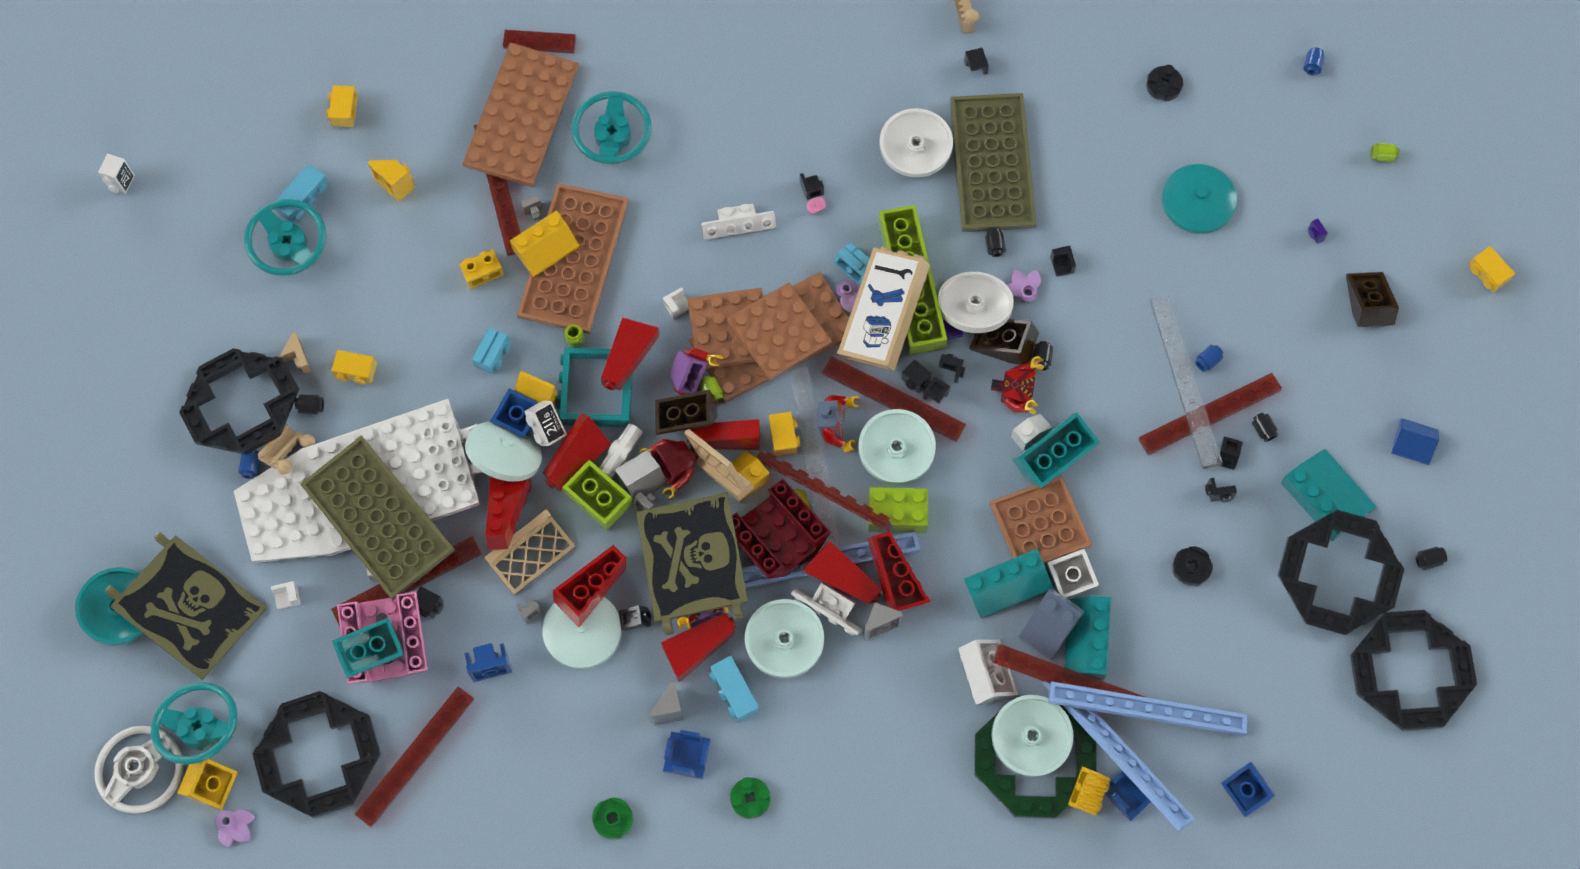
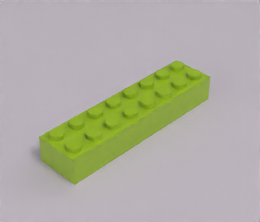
[878,205,947,355]

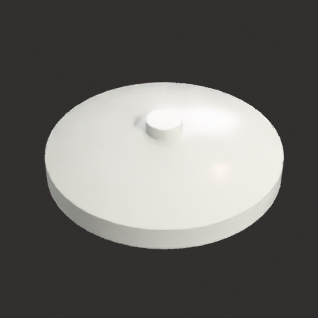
[879,108,953,177]
[938,272,1014,333]

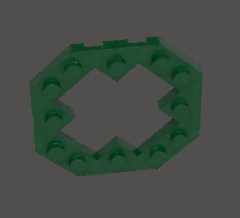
[974,696,1097,819]

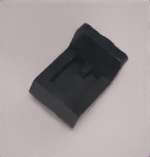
[939,354,966,383]
[1205,477,1237,502]

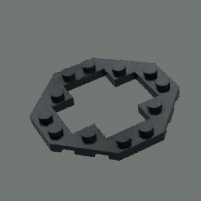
[179,348,300,455]
[1277,510,1405,635]
[1350,610,1477,731]
[252,691,381,818]

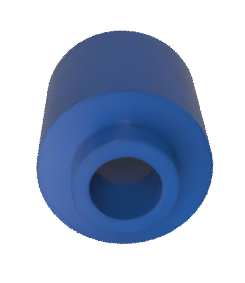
[1303,47,1325,75]
[1195,345,1223,372]
[238,450,260,479]

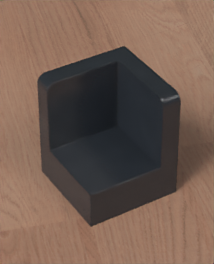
[964,47,989,75]
[800,173,824,200]
[1050,246,1076,277]
[923,376,950,404]

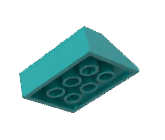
[1281,449,1377,542]

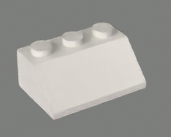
[958,639,1018,705]

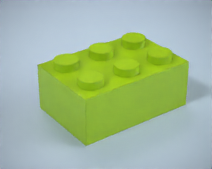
[562,460,633,531]
[868,487,928,533]

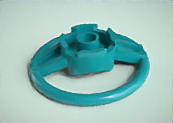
[571,91,652,165]
[244,199,326,276]
[151,682,238,765]

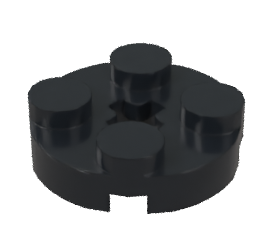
[1146,65,1183,101]
[1172,546,1213,586]

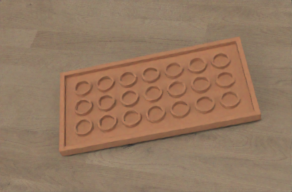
[463,42,579,187]
[517,183,629,334]
[689,272,849,403]

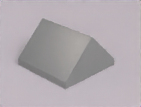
[614,450,667,501]
[864,603,903,641]
[649,681,683,725]

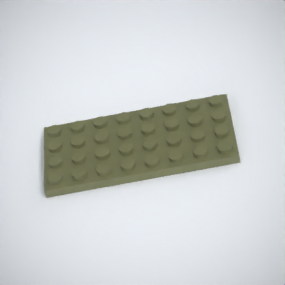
[950,93,1036,232]
[300,435,455,600]

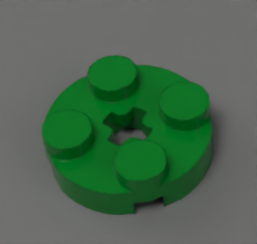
[730,777,770,819]
[592,797,633,840]

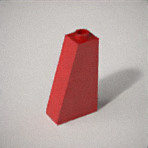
[601,317,660,391]
[543,413,611,491]
[687,419,760,451]
[802,541,882,604]
[661,613,736,682]

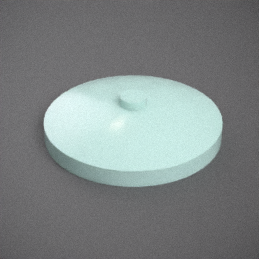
[858,409,936,485]
[465,421,542,481]
[542,597,622,670]
[745,599,824,678]
[992,695,1073,777]

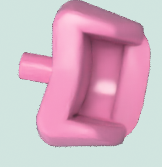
[807,197,826,214]

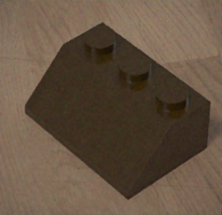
[655,390,717,435]

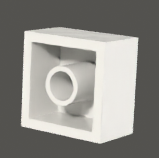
[1047,549,1099,599]

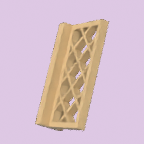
[684,429,754,500]
[484,509,576,595]

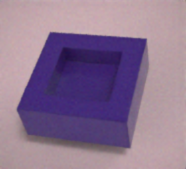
[1308,218,1328,244]
[943,320,963,340]

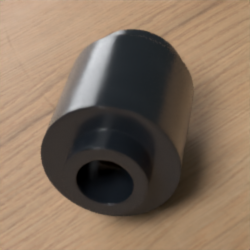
[985,228,1006,257]
[1033,341,1054,371]
[295,394,324,414]
[1252,412,1279,442]
[1415,547,1447,570]

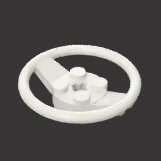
[94,726,184,814]

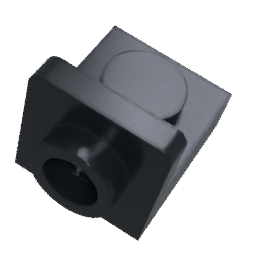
[1216,436,1243,470]
[619,605,652,631]

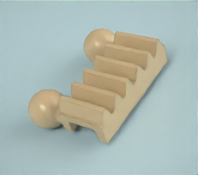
[954,0,979,34]
[258,424,315,475]

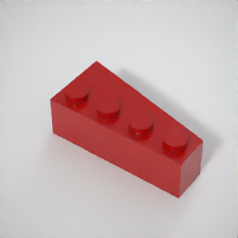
[485,476,532,550]
[867,531,931,611]
[553,545,626,627]

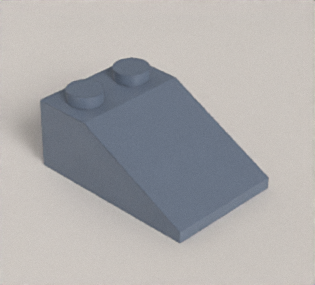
[1019,588,1084,660]

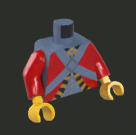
[817,395,859,453]

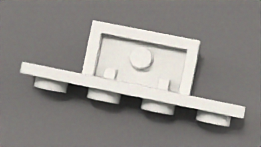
[701,204,776,240]
[791,582,863,636]

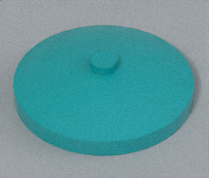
[1162,164,1237,234]
[75,567,144,645]

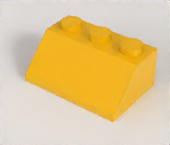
[510,210,579,277]

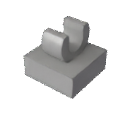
[521,195,542,219]
[632,492,656,512]
[517,597,542,624]

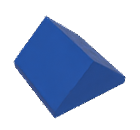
[490,388,539,438]
[1391,418,1439,465]
[1221,762,1275,817]

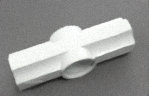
[599,424,643,480]

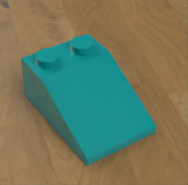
[332,617,405,678]

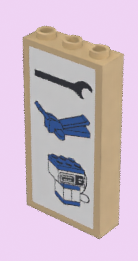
[837,247,930,371]

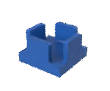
[464,643,512,682]
[663,730,711,779]
[1104,771,1151,821]

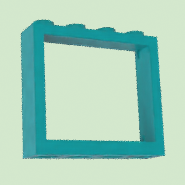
[557,348,633,427]

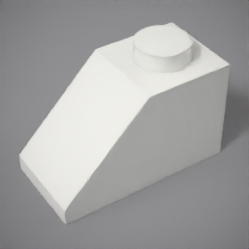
[1011,414,1053,451]

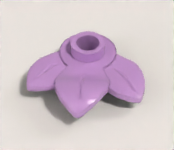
[1007,270,1041,302]
[836,281,860,313]
[215,809,255,848]

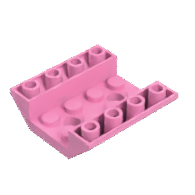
[337,591,428,684]

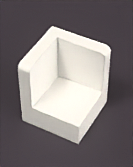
[663,287,689,320]
[271,581,301,610]

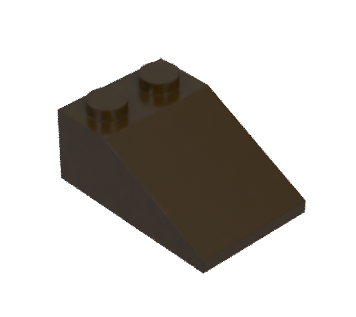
[1346,272,1399,327]
[969,319,1039,364]

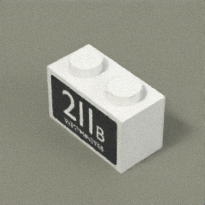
[98,153,135,194]
[524,401,567,446]

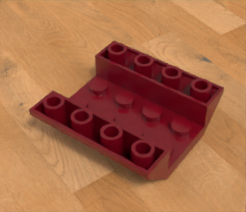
[732,479,831,579]

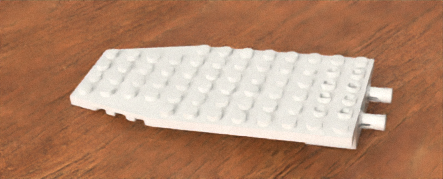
[234,399,482,563]

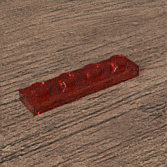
[503,29,576,54]

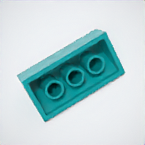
[1012,412,1100,489]
[964,549,1054,619]
[1064,595,1111,680]

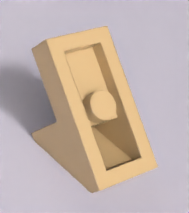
[280,332,311,374]

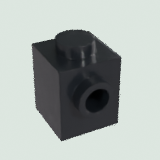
[901,359,932,393]
[417,586,444,618]

